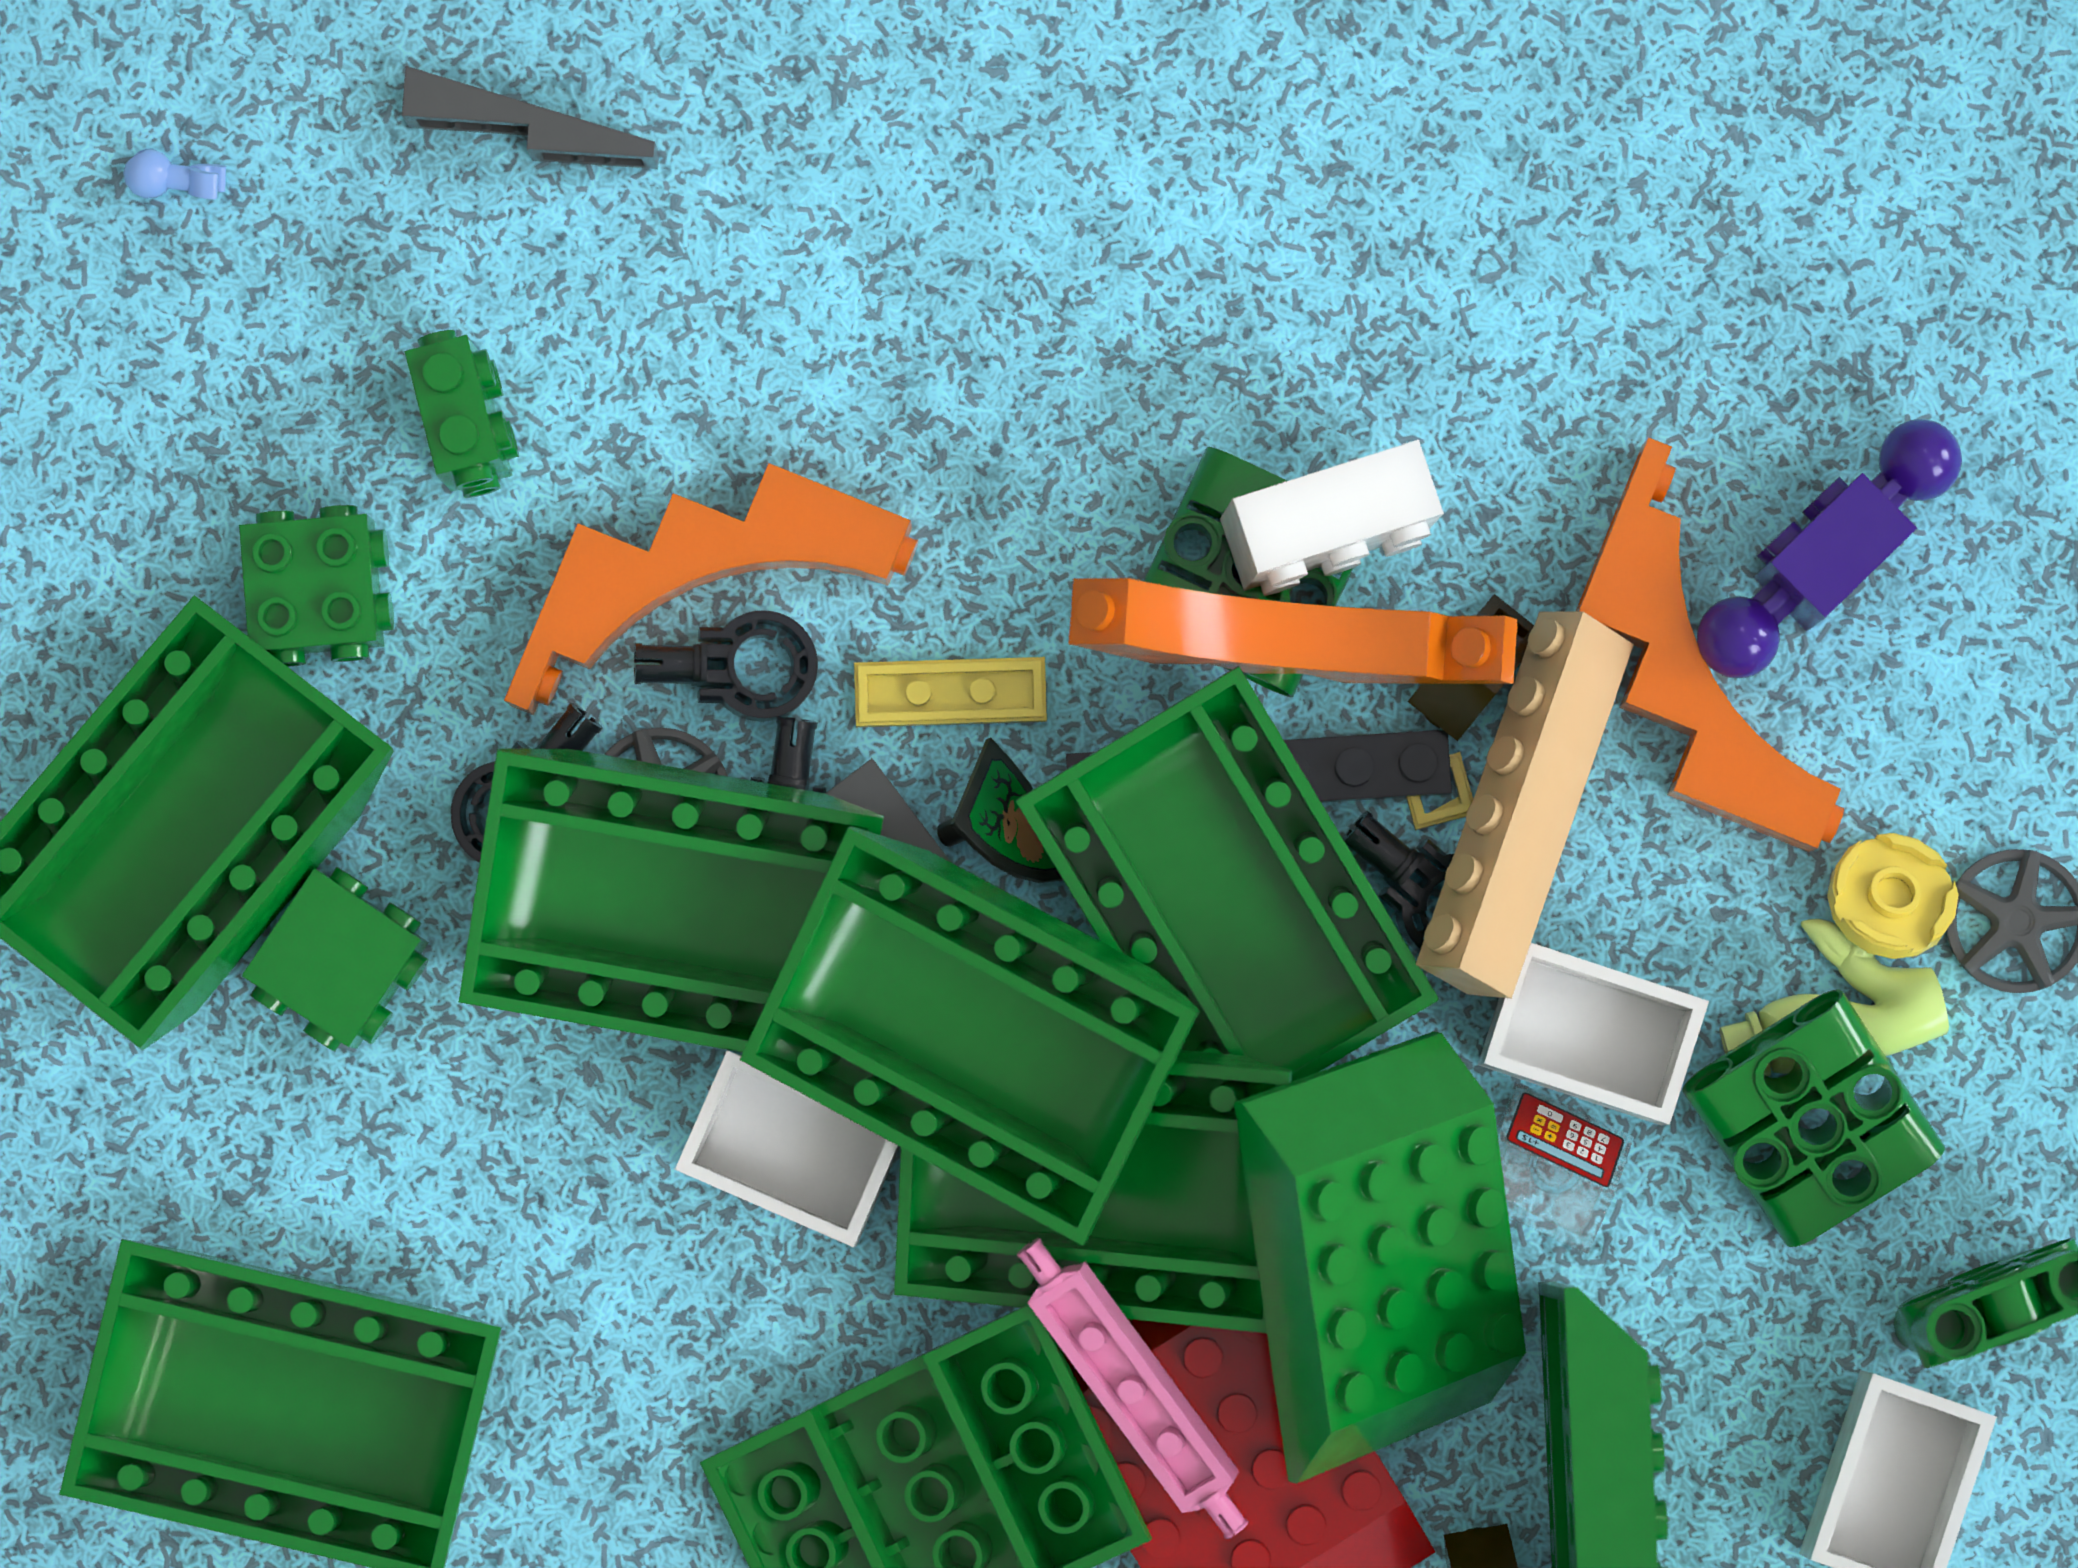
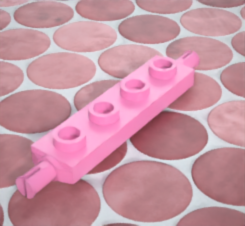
[1017,1238,1248,1539]

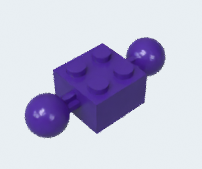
[1697,419,1962,678]

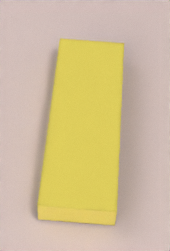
[854,657,1047,728]

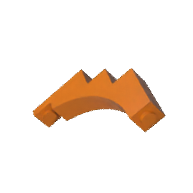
[1576,437,1844,852]
[504,463,918,715]
[1069,578,1517,684]

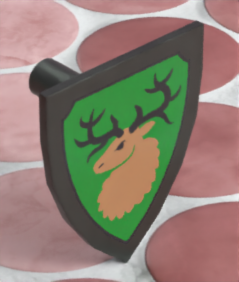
[937,737,1063,883]

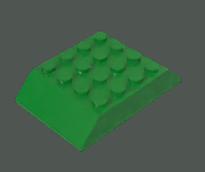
[0,595,394,1051]
[1016,666,1440,1082]
[459,748,884,1052]
[740,827,1200,1246]
[1234,1031,1526,1484]
[894,1050,1292,1333]
[59,1239,502,1568]
[1538,1281,1668,1568]

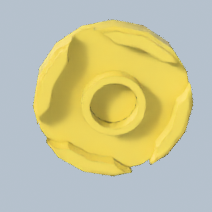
[1827,833,1959,959]

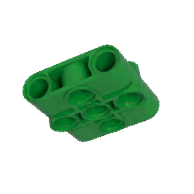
[1144,447,1354,698]
[1683,989,1945,1247]
[1894,1237,2078,1368]

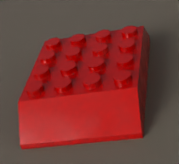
[1061,1319,1435,1568]

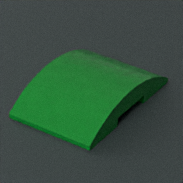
[700,1304,1152,1568]

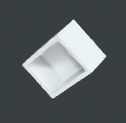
[1220,439,1444,596]
[1478,943,1709,1125]
[675,1050,900,1247]
[1799,1370,1997,1568]

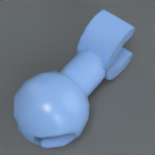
[123,149,226,199]

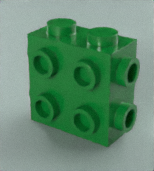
[404,330,519,498]
[239,505,394,667]
[242,867,429,1052]

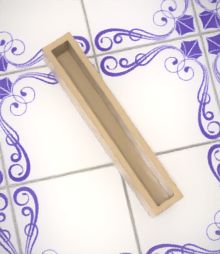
[1415,611,1634,999]

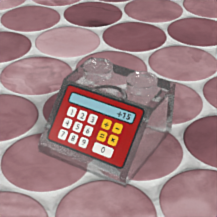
[1497,1082,1634,1254]

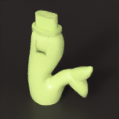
[1719,919,1949,1076]

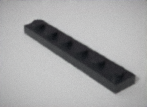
[1066,730,1452,803]

